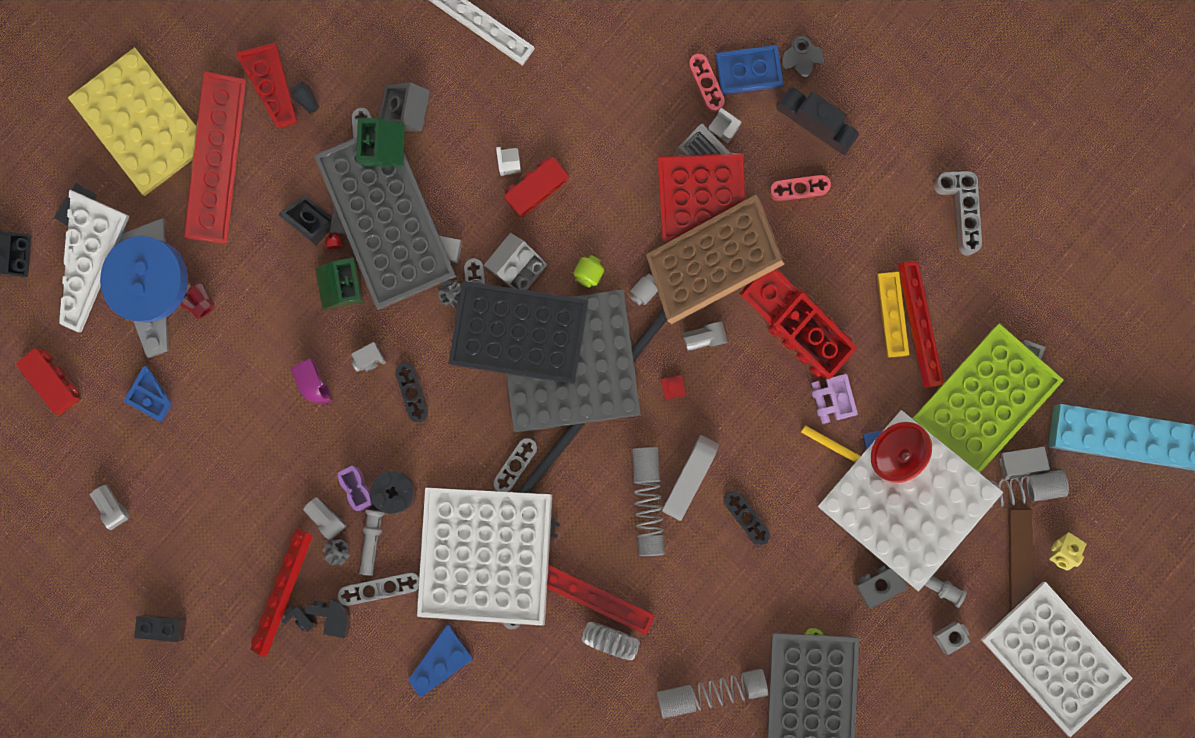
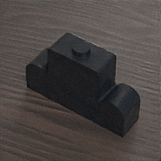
[777,87,859,156]

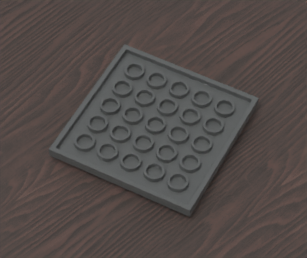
[507,290,641,433]

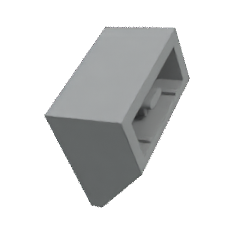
[484,233,548,290]

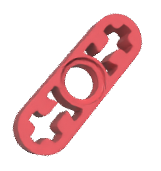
[689,54,725,112]
[769,175,831,201]

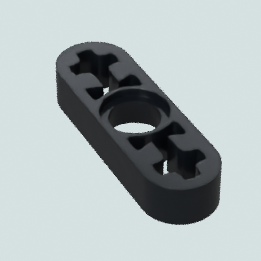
[396,363,428,423]
[724,491,770,545]

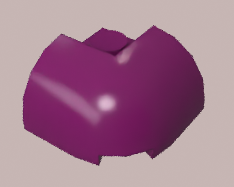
[290,359,333,404]

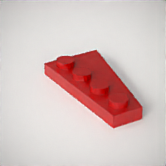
[235,43,298,128]

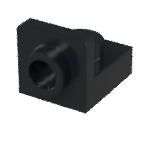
[281,605,318,632]

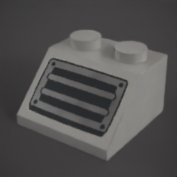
[672,124,730,156]

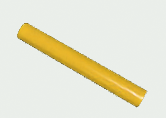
[801,425,861,463]

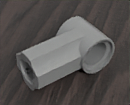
[683,322,728,351]
[89,485,130,530]
[303,497,346,540]

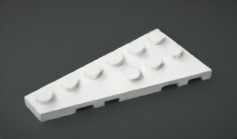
[59,190,129,332]

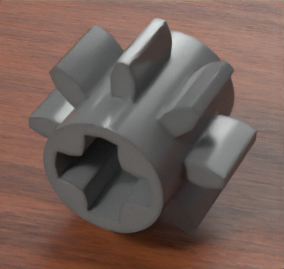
[438,280,462,307]
[322,539,351,566]

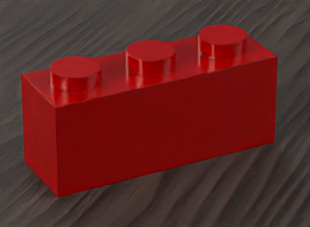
[504,157,569,219]
[15,348,81,415]

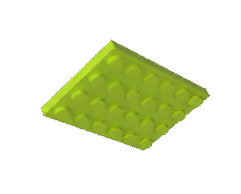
[912,323,1064,473]

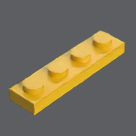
[877,272,909,358]

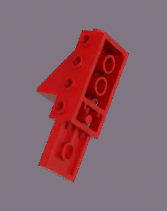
[739,269,857,380]

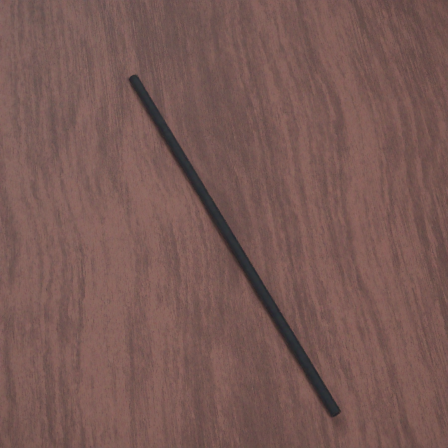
[517,309,667,493]

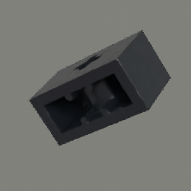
[134,615,186,642]

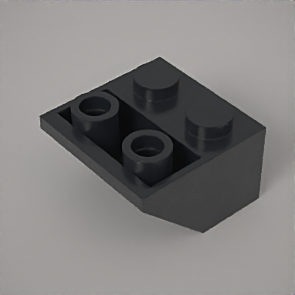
[0,231,31,277]

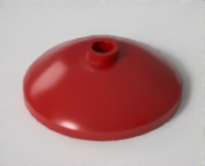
[870,422,932,483]

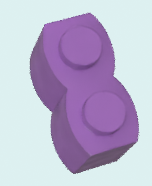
[338,466,374,511]

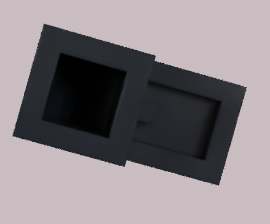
[305,599,351,638]

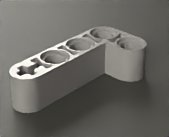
[933,171,982,256]
[662,434,719,521]

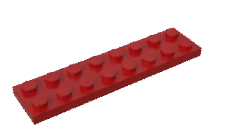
[183,71,246,244]

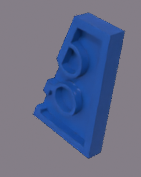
[408,624,473,698]

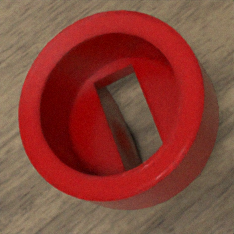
[325,233,343,250]

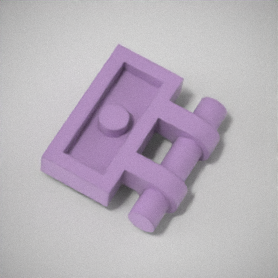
[811,374,858,424]

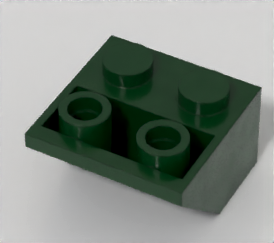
[356,118,405,167]
[315,258,364,310]

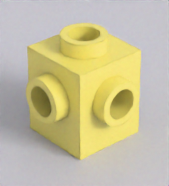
[1049,532,1087,571]

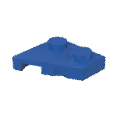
[124,366,173,422]

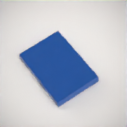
[715,45,784,95]

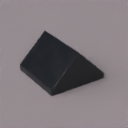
[279,195,336,246]

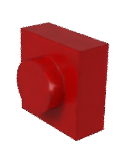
[661,375,686,400]

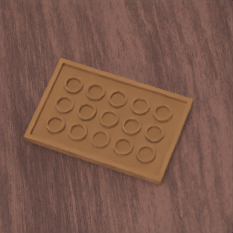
[646,195,785,324]

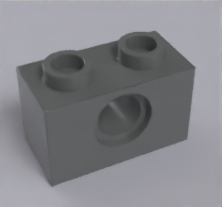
[855,564,908,609]

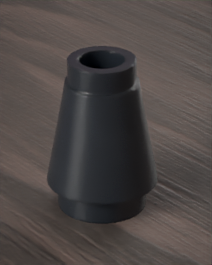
[290,82,320,114]

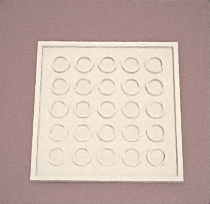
[818,410,1003,592]
[417,488,552,625]

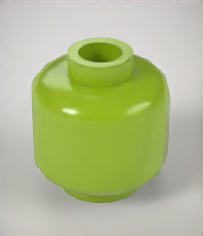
[573,255,604,288]

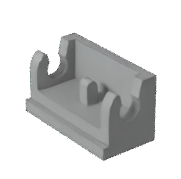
[999,447,1050,480]

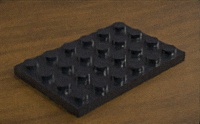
[448,281,589,385]

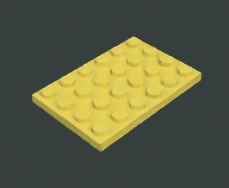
[68,47,196,196]

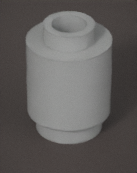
[630,274,658,306]

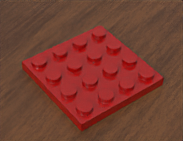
[658,153,746,241]

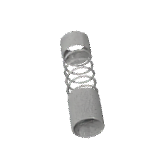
[632,447,665,556]
[991,470,1069,508]
[657,668,768,719]

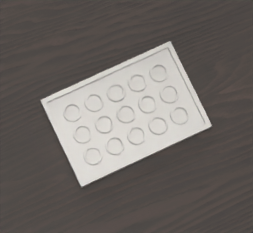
[981,582,1133,737]

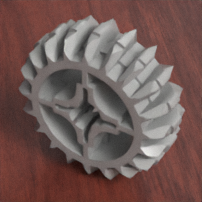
[582,622,640,660]

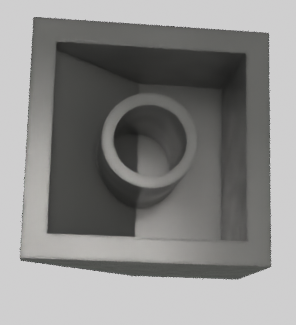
[378,82,430,132]

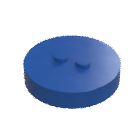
[100,236,188,322]

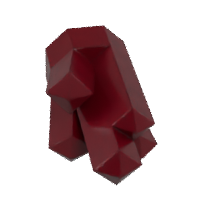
[180,283,215,319]

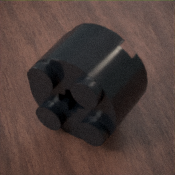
[370,471,416,514]

